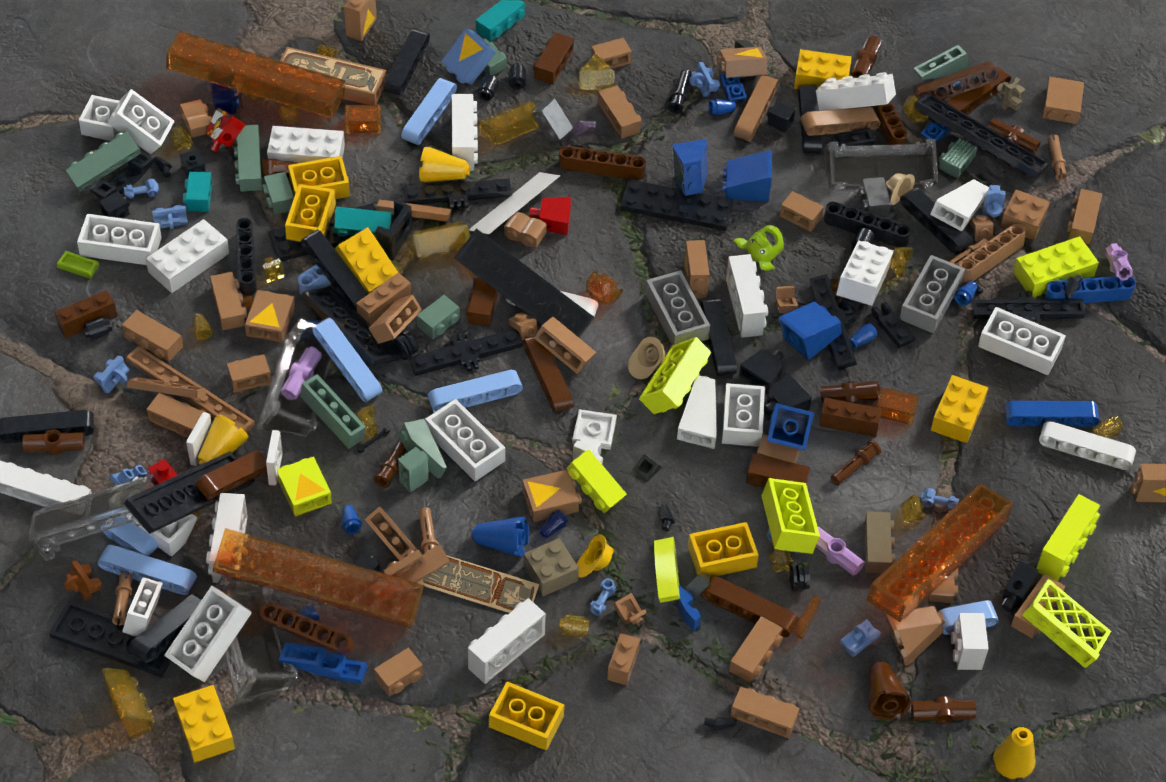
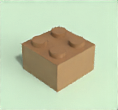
[1000,190,1050,240]

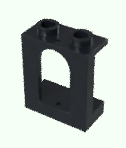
[375,200,412,260]

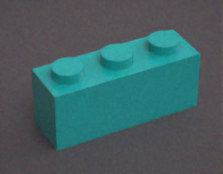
[475,0,526,42]
[333,206,391,237]

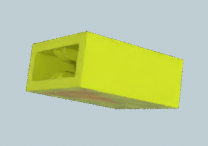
[277,457,332,517]

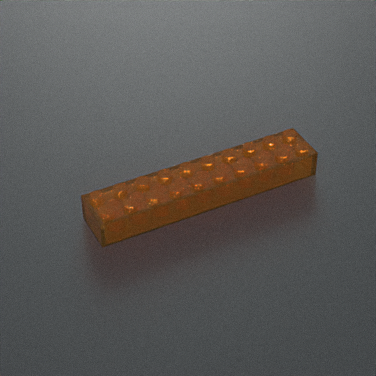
[166,31,346,118]
[867,483,1014,622]
[213,528,424,628]

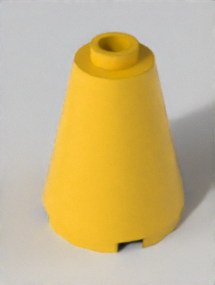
[419,147,470,183]
[197,415,249,465]
[993,727,1036,779]

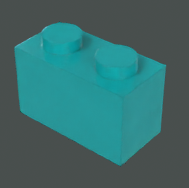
[183,172,213,212]

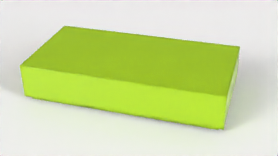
[57,251,99,279]

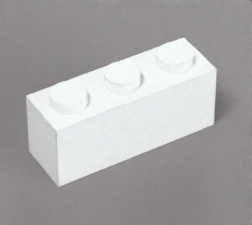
[123,577,163,636]

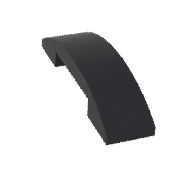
[91,151,154,199]

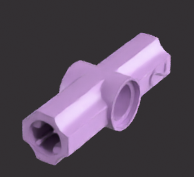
[1105,243,1133,280]
[281,347,322,401]
[816,527,865,576]

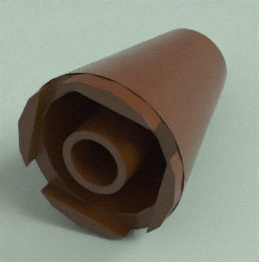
[869,662,911,720]

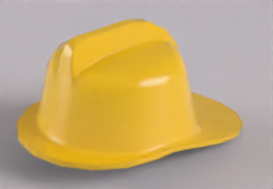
[576,534,614,578]

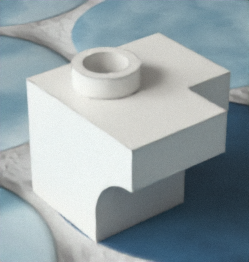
[573,435,603,465]

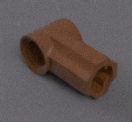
[261,159,298,177]

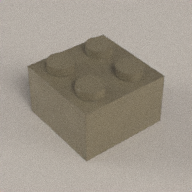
[524,538,579,597]

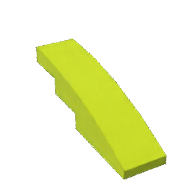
[654,537,680,603]

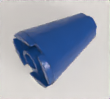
[472,517,529,557]

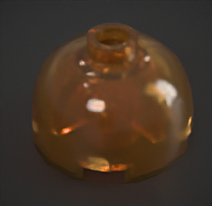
[586,270,623,305]

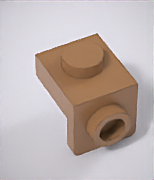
[970,215,993,242]
[776,286,798,314]
[508,313,538,341]
[613,593,647,625]

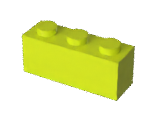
[566,449,627,514]

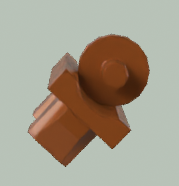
[64,560,101,601]

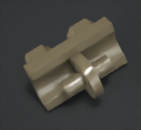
[997,77,1026,111]

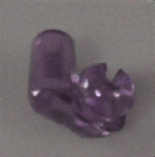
[572,121,596,135]

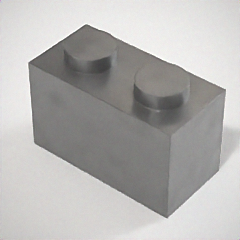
[531,99,573,142]
[859,177,891,217]

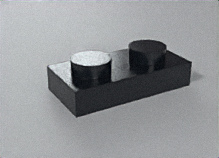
[835,128,875,151]

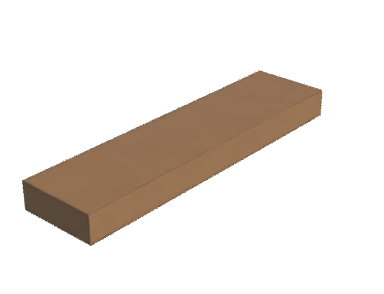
[376,200,451,222]
[127,377,206,398]

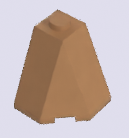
[886,606,945,667]

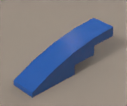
[279,642,368,684]

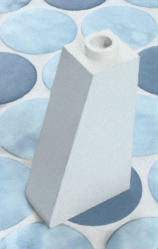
[930,179,989,231]
[677,376,717,449]

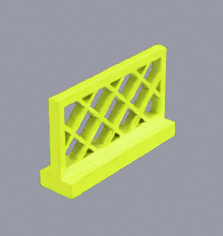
[1022,579,1111,668]

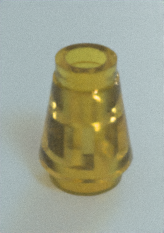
[193,314,213,341]
[1093,415,1123,437]

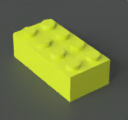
[1013,236,1099,297]
[639,337,711,414]
[762,478,820,554]
[1037,494,1100,581]

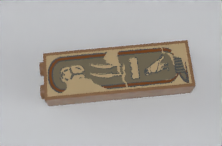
[273,47,386,106]

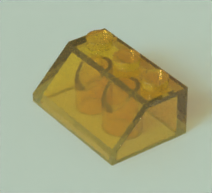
[477,101,540,146]
[410,221,470,259]
[101,668,155,740]

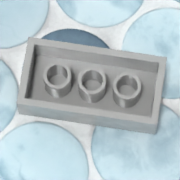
[900,255,965,333]
[646,270,710,346]

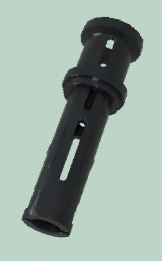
[668,69,691,114]

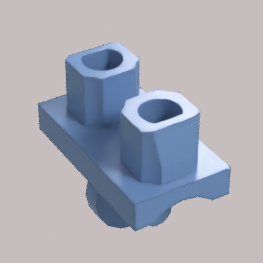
[689,62,720,97]
[982,185,1006,218]
[152,205,188,230]
[94,355,129,393]
[109,465,147,493]
[840,619,881,657]

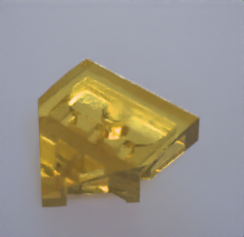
[579,53,615,90]

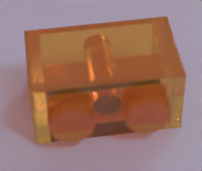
[345,105,382,133]
[877,387,919,425]

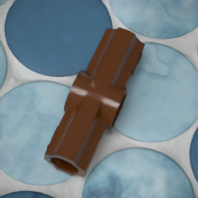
[851,35,881,78]
[988,118,1041,154]
[820,381,881,403]
[23,429,85,455]
[911,696,976,724]

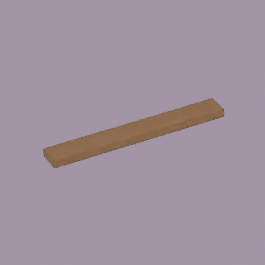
[126,346,255,433]

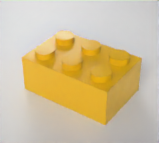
[794,49,852,89]
[288,156,350,199]
[285,184,336,242]
[335,227,398,294]
[931,375,988,443]
[688,522,759,577]
[489,682,564,751]
[173,685,235,763]

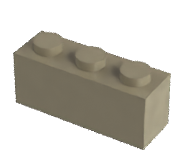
[864,511,895,573]

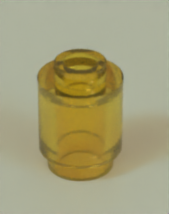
[559,614,590,637]

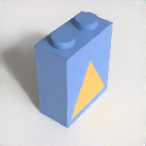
[442,28,496,85]

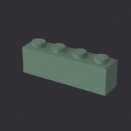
[234,125,262,192]
[66,131,141,192]
[300,374,366,449]

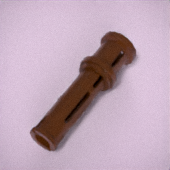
[374,440,406,488]
[830,440,881,486]

